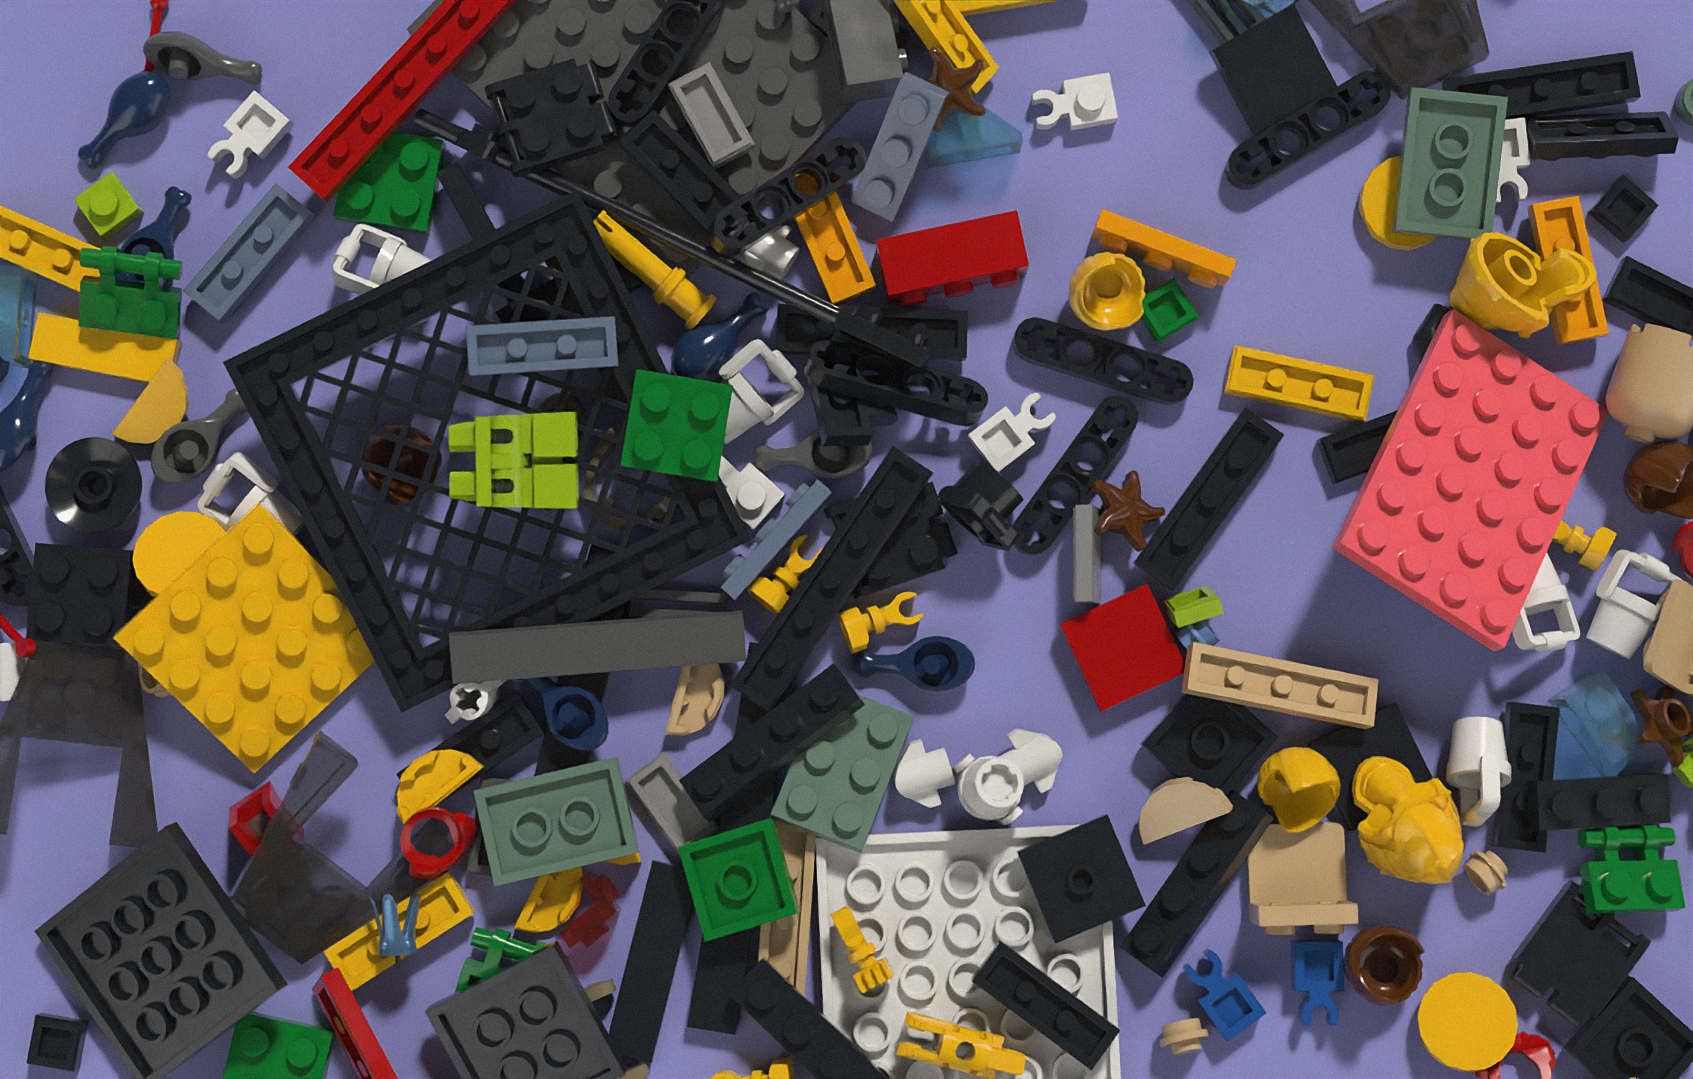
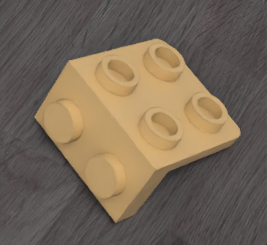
[1643,579,1693,698]
[1247,822,1358,935]

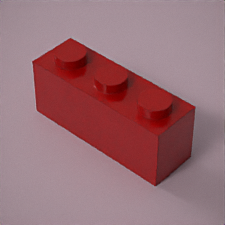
[876,210,1029,308]

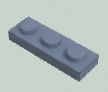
[851,72,950,222]
[183,183,316,324]
[466,316,619,376]
[721,479,832,602]

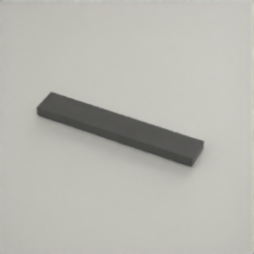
[449,610,746,684]

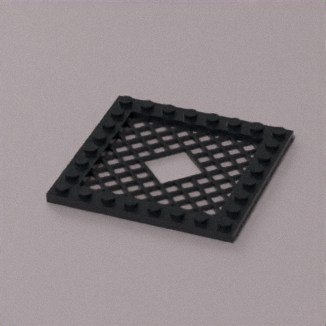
[223,190,751,713]

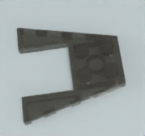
[1308,0,1490,100]
[0,640,158,848]
[228,730,470,965]

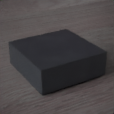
[1587,175,1659,243]
[26,1013,89,1071]

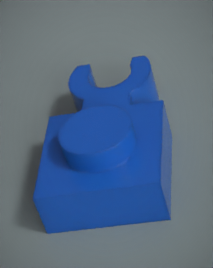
[1291,940,1344,1026]
[1183,948,1266,1042]

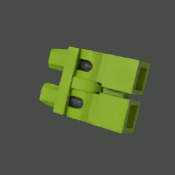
[448,412,579,509]

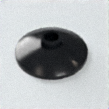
[45,437,142,533]

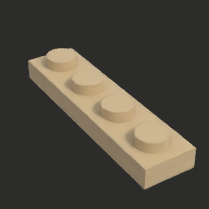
[1182,642,1379,730]
[758,820,816,996]

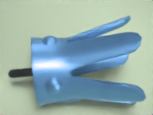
[369,893,420,969]

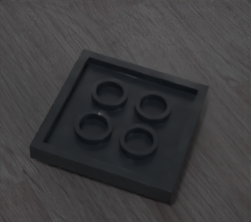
[425,940,627,1079]

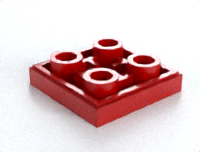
[1059,584,1185,712]

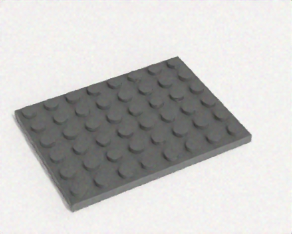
[407,0,858,279]

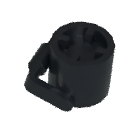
[938,458,1024,551]

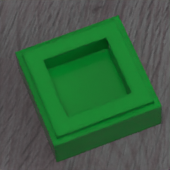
[1141,278,1199,344]

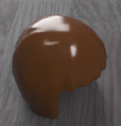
[361,424,442,506]
[1623,441,1693,520]
[1344,924,1424,1006]

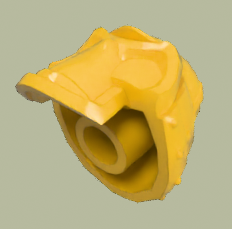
[1450,232,1597,339]
[1352,756,1464,885]

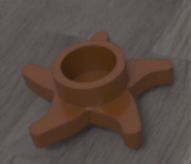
[923,46,986,132]
[1089,470,1165,552]
[1630,685,1693,766]

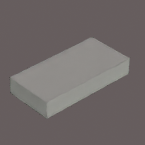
[668,62,755,170]
[1073,505,1101,604]
[625,752,720,857]

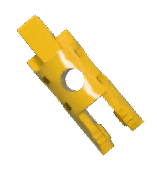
[896,1011,1027,1079]

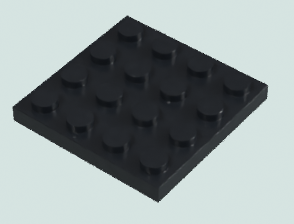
[35,822,288,1079]

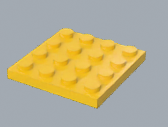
[113,501,375,774]

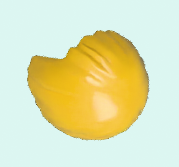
[1068,252,1146,331]
[1257,747,1341,833]

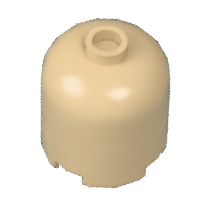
[1606,323,1693,445]

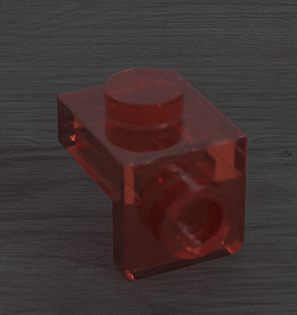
[559,870,621,948]

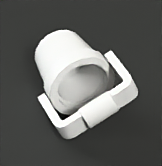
[331,224,432,295]
[719,339,804,444]
[197,452,305,536]
[1586,549,1682,660]
[1512,553,1580,652]
[1446,717,1511,827]
[951,753,1024,826]

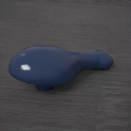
[78,72,171,169]
[119,186,192,284]
[671,292,769,381]
[0,361,53,472]
[855,636,975,692]
[518,677,609,751]

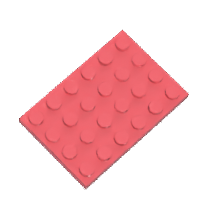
[1332,308,1609,652]

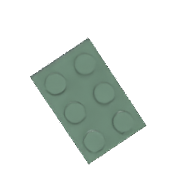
[1392,87,1508,241]
[771,695,914,853]
[473,757,640,887]

